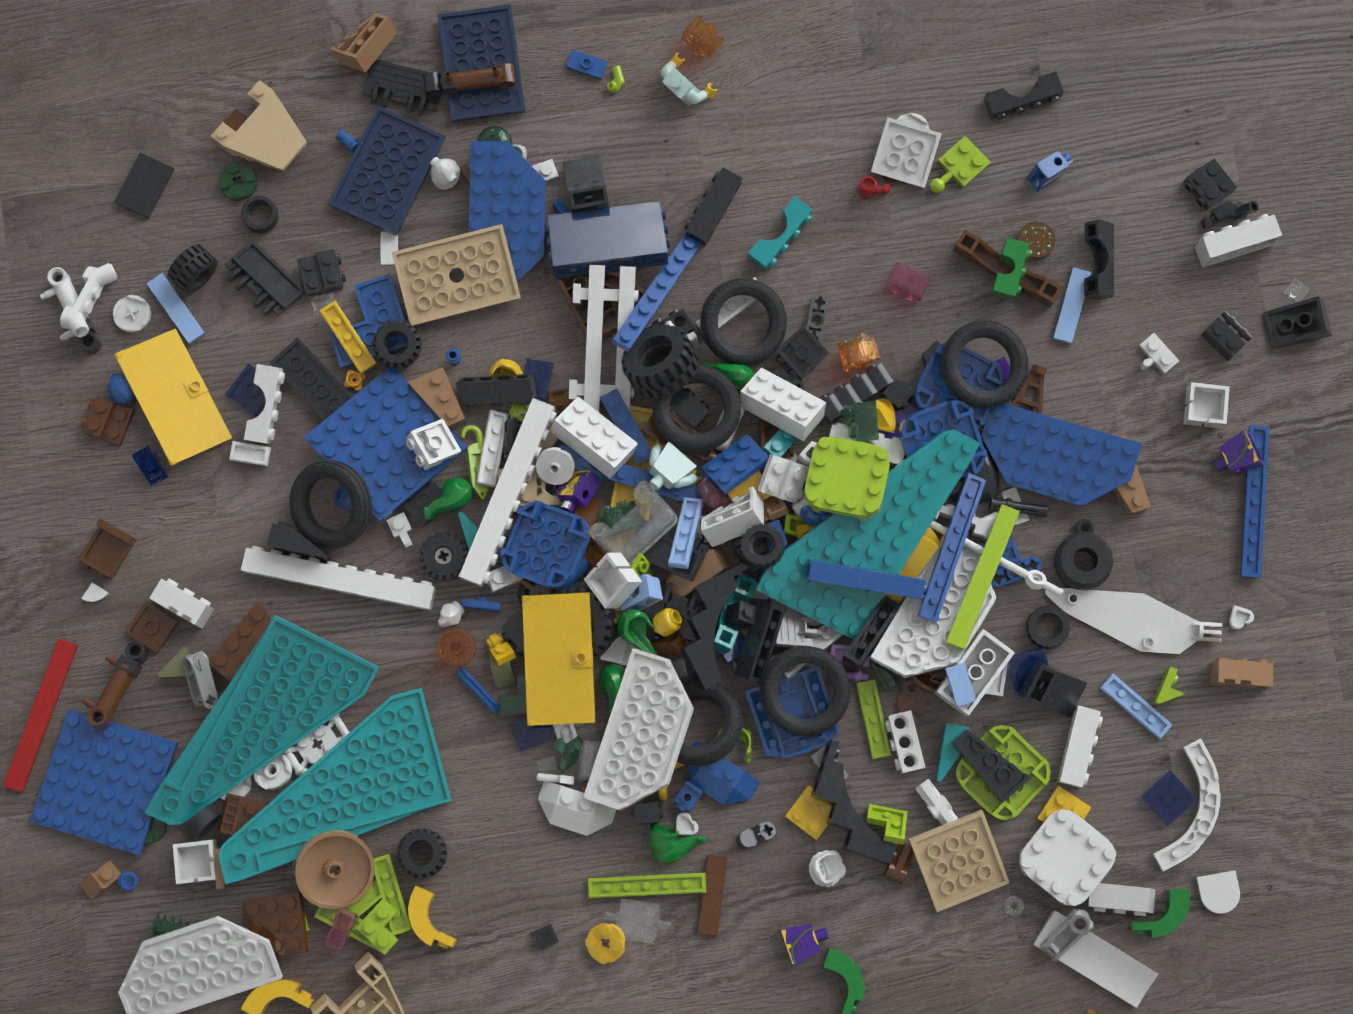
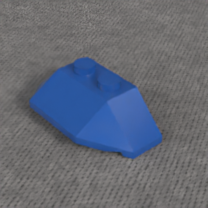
[687,740,760,805]

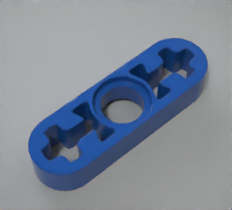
[991,556,1042,588]

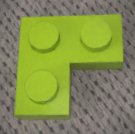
[866,804,908,845]
[356,898,399,955]

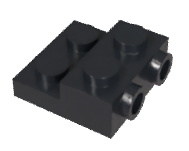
[1183,158,1237,211]
[297,249,346,296]
[775,325,829,380]

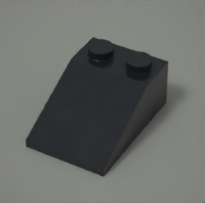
[1263,296,1333,349]
[267,521,330,562]

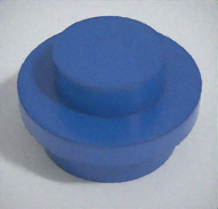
[118,871,138,891]

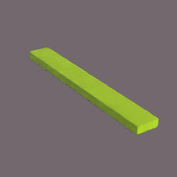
[946,504,1020,651]

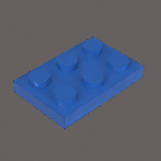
[701,434,769,495]

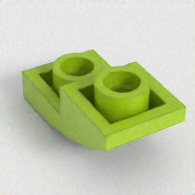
[630,553,653,577]

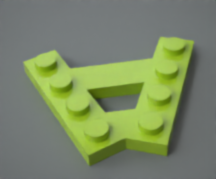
[314,854,412,953]

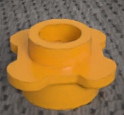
[344,370,365,391]

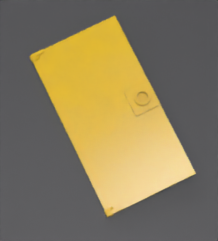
[114,328,232,466]
[522,593,595,726]

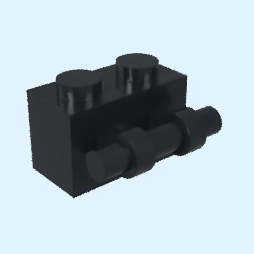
[1201,310,1253,361]

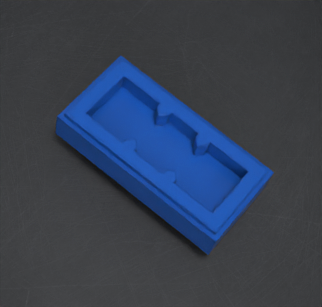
[566,50,608,80]
[461,597,502,612]

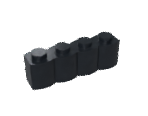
[819,363,894,425]

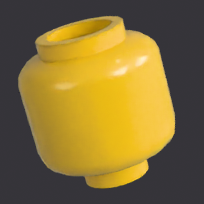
[653,608,682,637]

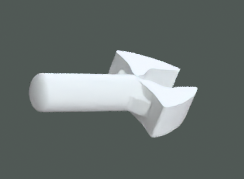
[537,773,574,785]

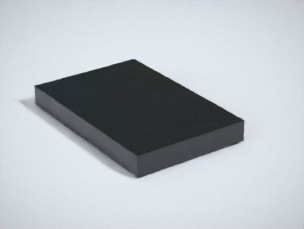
[114,153,175,218]

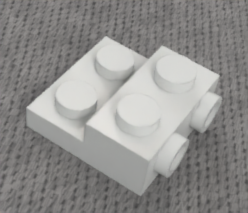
[406,419,461,470]
[758,454,809,504]

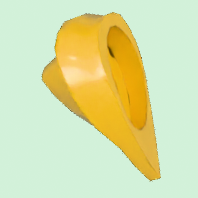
[863,399,896,433]

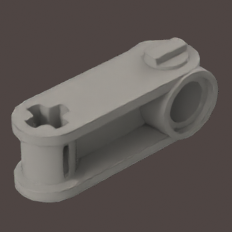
[182,651,218,709]
[1039,909,1094,962]

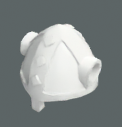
[430,157,460,190]

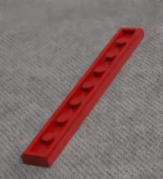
[3,639,78,792]

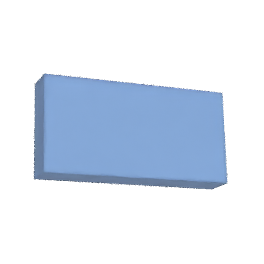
[945,663,976,707]

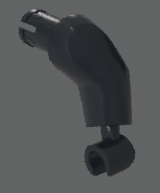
[1201,201,1259,229]

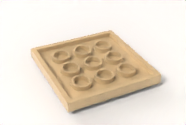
[909,810,1010,912]

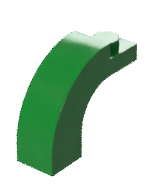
[1128,889,1190,938]
[822,948,865,1014]

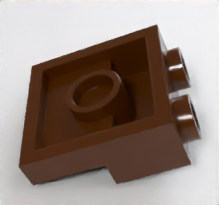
[81,396,135,446]

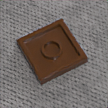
[124,601,179,654]

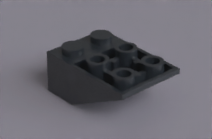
[563,155,609,212]
[1019,659,1087,717]

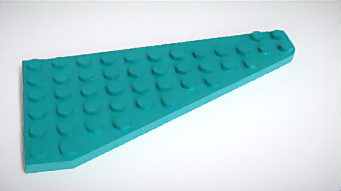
[145,614,379,825]

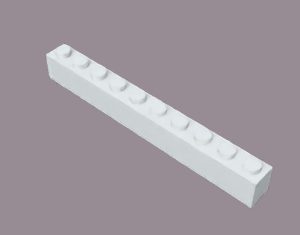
[459,398,557,587]
[241,546,436,611]

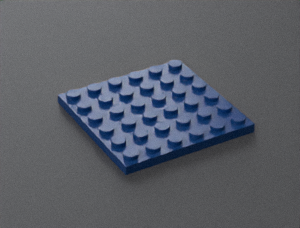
[304,367,467,523]
[30,709,178,856]

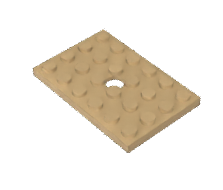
[392,224,521,326]

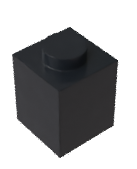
[725,601,756,629]

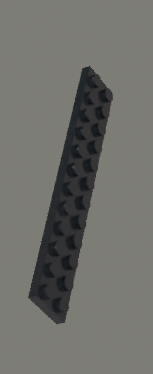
[269,337,443,527]

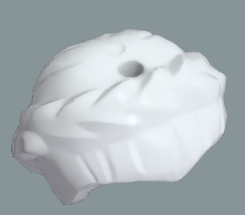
[809,850,846,887]

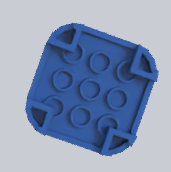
[914,342,1005,428]
[899,400,988,478]
[500,500,591,590]

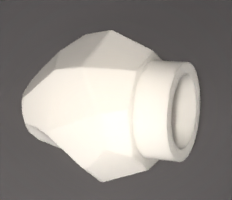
[438,601,465,627]

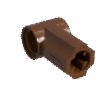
[650,631,687,657]
[884,844,914,885]

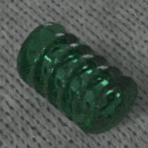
[152,913,196,938]

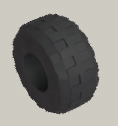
[1054,532,1113,590]

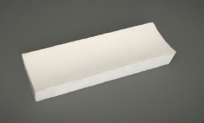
[1033,910,1158,1008]

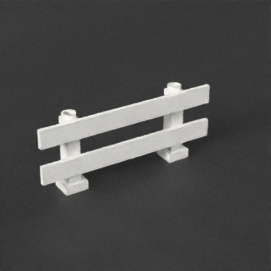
[569,265,638,412]

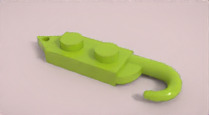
[461,425,490,500]

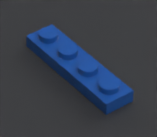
[600,388,651,465]

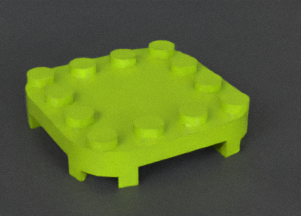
[805,437,890,521]
[954,725,1051,821]

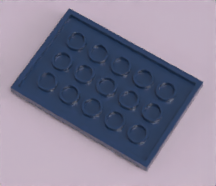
[437,4,526,123]
[329,106,446,236]

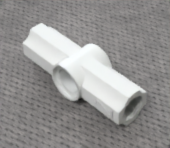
[915,779,958,825]

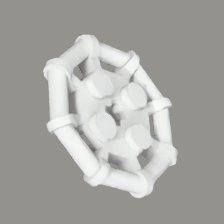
[282,714,350,776]

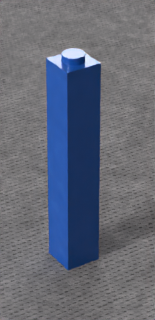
[805,559,927,599]

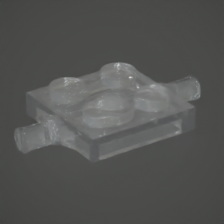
[604,898,672,944]

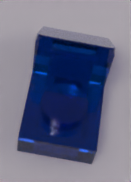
[132,446,168,486]

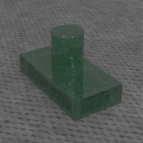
[553,736,584,773]

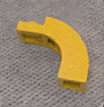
[408,886,457,949]
[241,979,315,1014]

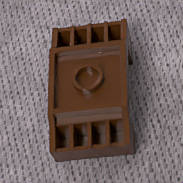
[217,793,269,835]

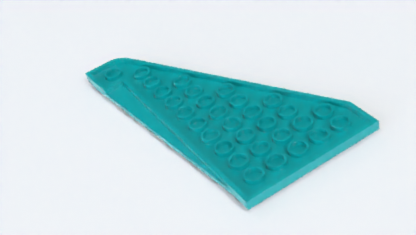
[755,430,980,640]
[219,688,452,885]

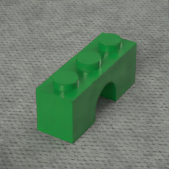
[990,237,1031,301]

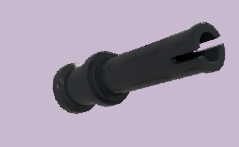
[988,495,1048,517]

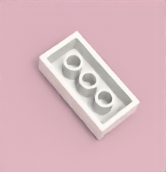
[1195,214,1282,268]
[740,368,826,441]
[550,397,638,478]
[934,629,1015,716]

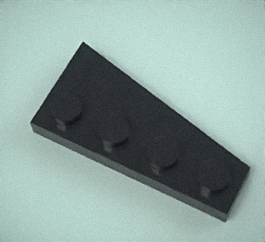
[951,729,1031,803]

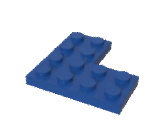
[329,274,408,369]

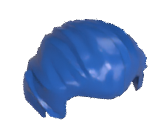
[108,372,135,404]

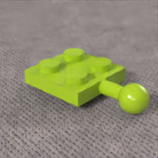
[930,136,991,193]

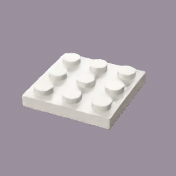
[871,117,942,188]

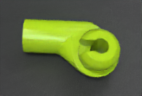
[607,66,624,93]

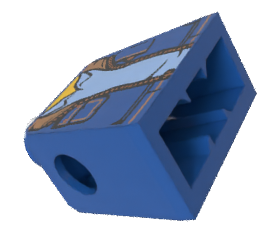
[1027,151,1073,192]

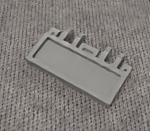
[771,598,822,648]

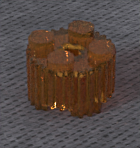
[681,15,725,59]
[838,333,881,372]
[436,627,477,668]

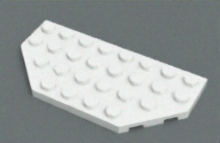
[871,535,996,678]
[583,648,694,810]
[118,916,283,1014]

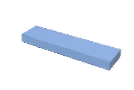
[1053,267,1092,344]
[147,273,205,344]
[668,497,704,569]
[1100,673,1173,740]

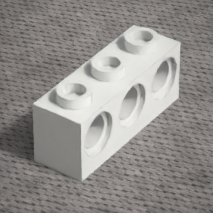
[885,710,926,774]

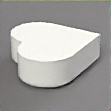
[1229,605,1254,630]
[676,812,699,835]

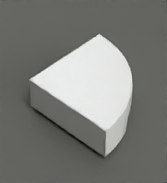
[81,583,109,602]

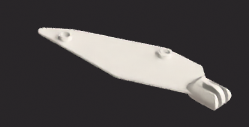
[1045,588,1222,654]

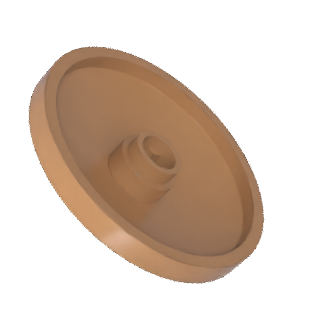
[294,830,375,909]

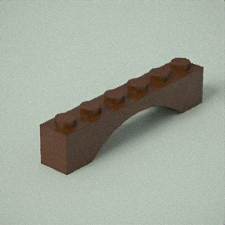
[953,229,1063,308]

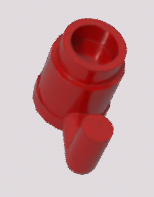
[858,176,891,199]

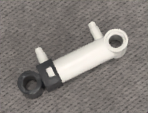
[40,267,102,354]

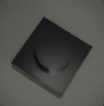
[533,924,559,950]

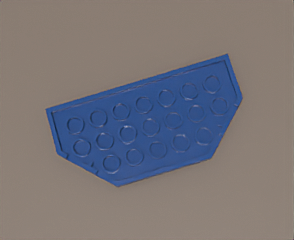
[469,141,546,282]
[982,404,1142,507]

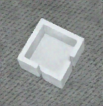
[1184,382,1230,429]
[584,553,642,608]
[173,840,217,884]

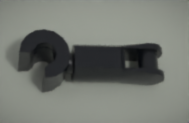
[501,417,519,469]

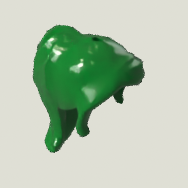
[703,360,755,395]
[423,477,473,520]
[616,609,657,655]
[599,664,625,712]
[649,823,706,864]

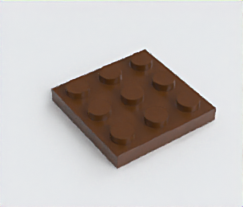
[244,892,309,956]

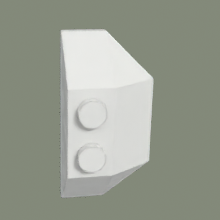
[538,781,617,836]

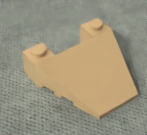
[211,80,307,171]
[310,951,405,1014]

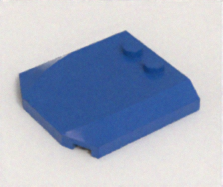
[744,666,840,758]

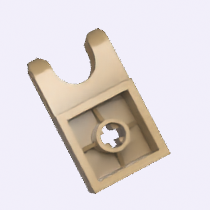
[498,467,563,510]

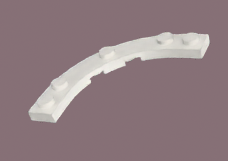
[1153,738,1221,872]

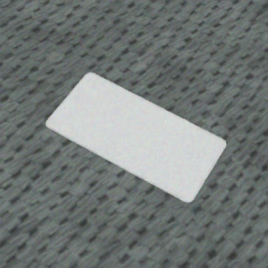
[381,232,398,265]

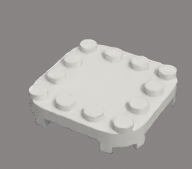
[1019,809,1116,906]

